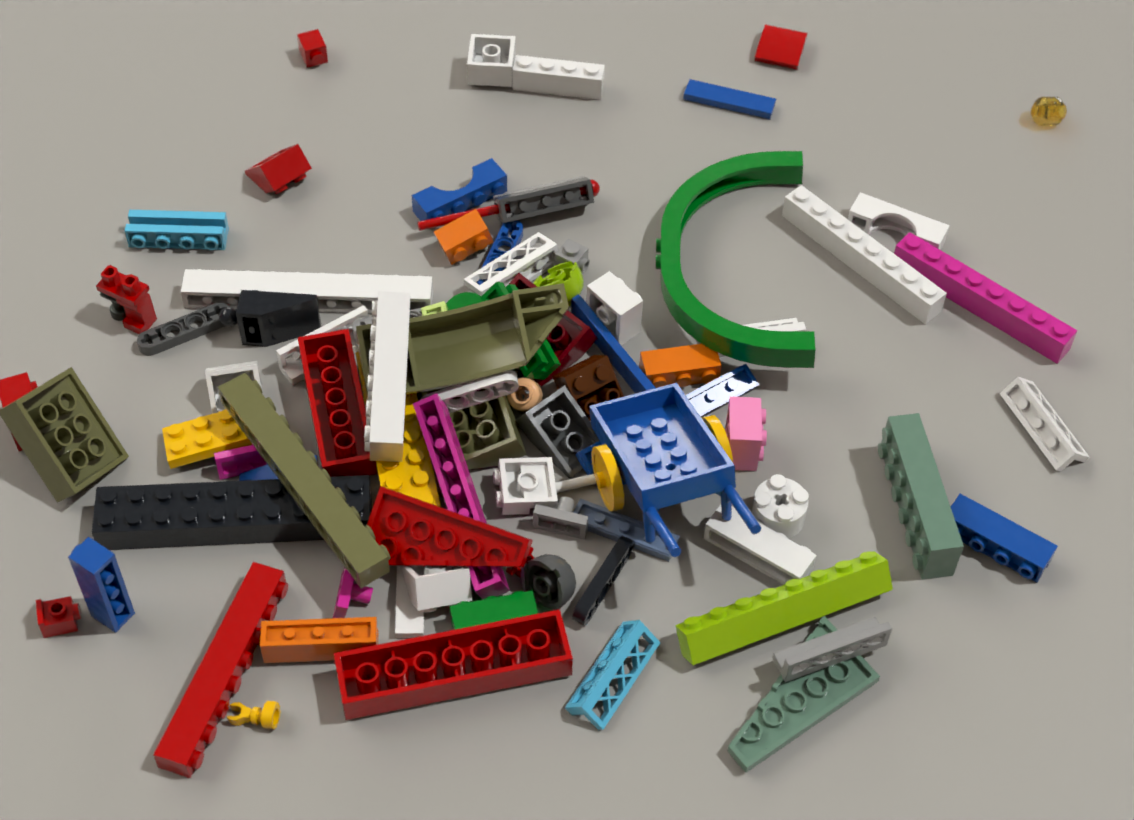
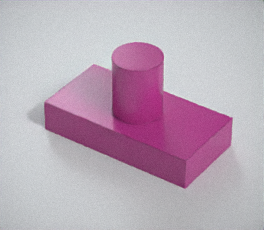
[214,445,267,480]
[332,567,373,618]

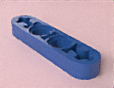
[477,220,523,285]

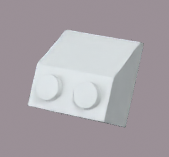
[205,361,263,414]
[401,565,472,612]

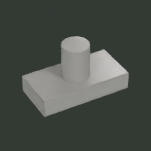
[533,496,588,540]

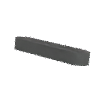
[137,303,229,356]

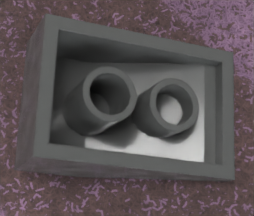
[515,385,600,479]

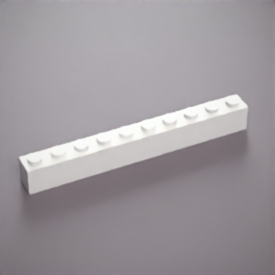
[181,269,433,313]

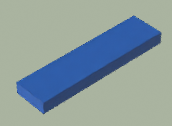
[683,79,776,119]

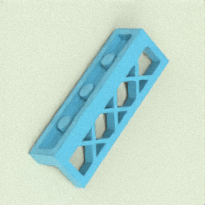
[565,620,661,730]

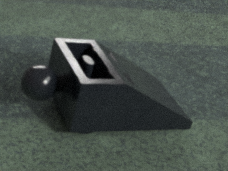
[219,290,322,347]

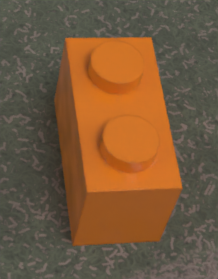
[434,209,494,265]

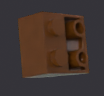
[552,355,624,421]

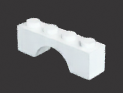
[848,192,950,250]

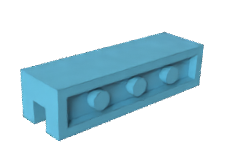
[125,209,229,250]

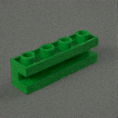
[480,282,561,380]

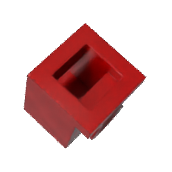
[36,596,82,638]

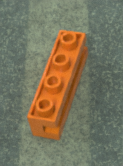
[260,617,379,663]

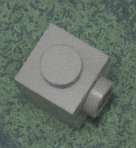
[555,239,590,274]

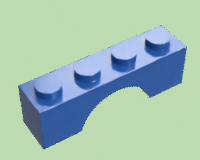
[411,158,507,221]

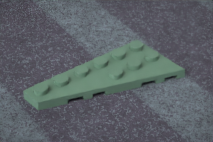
[727,616,880,773]

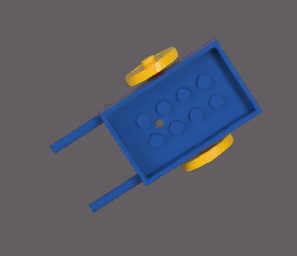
[589,383,761,557]

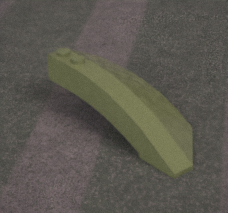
[356,283,569,396]

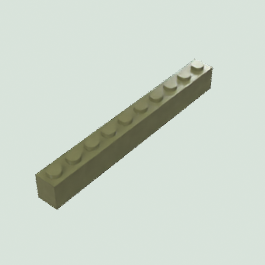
[218,372,391,588]

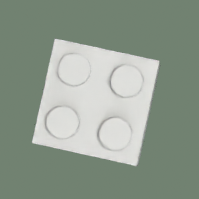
[467,34,516,87]
[586,271,643,345]

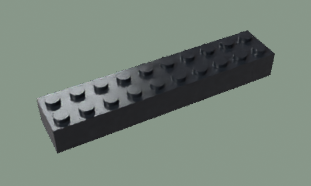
[92,475,372,550]

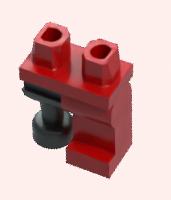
[96,265,157,334]

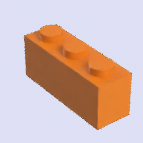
[639,344,722,388]

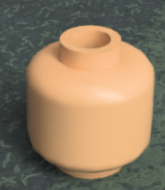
[507,378,543,412]

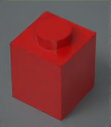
[297,29,328,68]

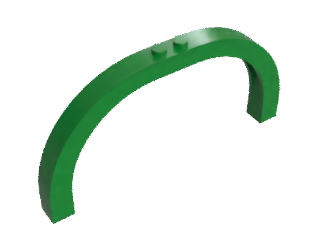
[656,151,816,368]

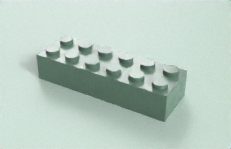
[878,413,964,580]

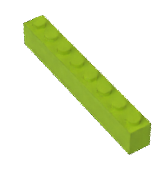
[675,551,893,665]

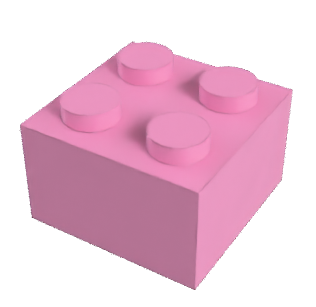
[725,396,767,471]

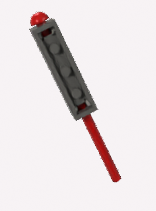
[417,176,600,231]

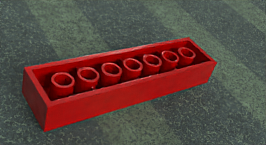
[334,609,573,720]

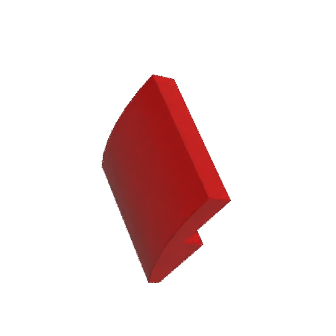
[755,24,808,70]

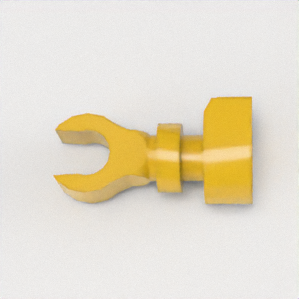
[227,701,281,729]

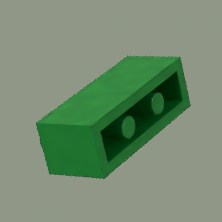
[450,590,538,630]

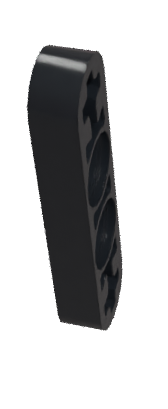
[572,535,635,625]

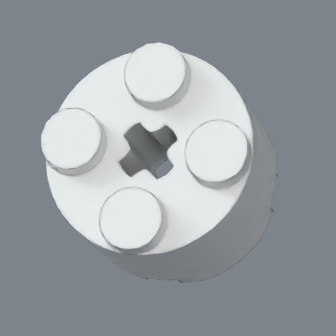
[752,474,809,538]

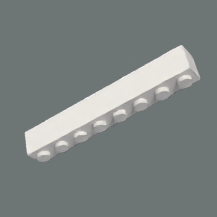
[782,185,947,325]

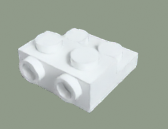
[493,457,558,515]

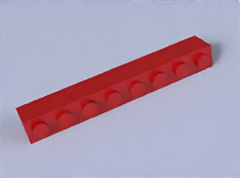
[153,562,288,778]

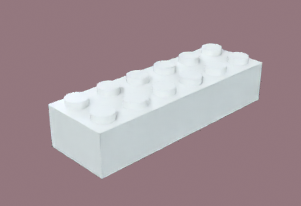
[364,291,410,462]

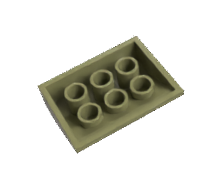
[0,367,129,503]
[422,387,526,469]

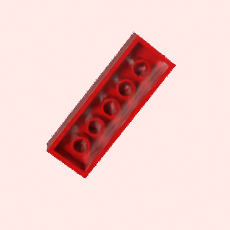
[298,329,377,477]

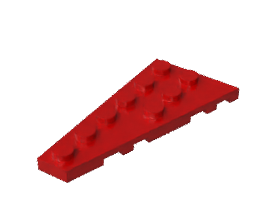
[367,486,533,567]

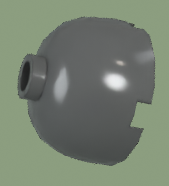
[520,554,576,612]

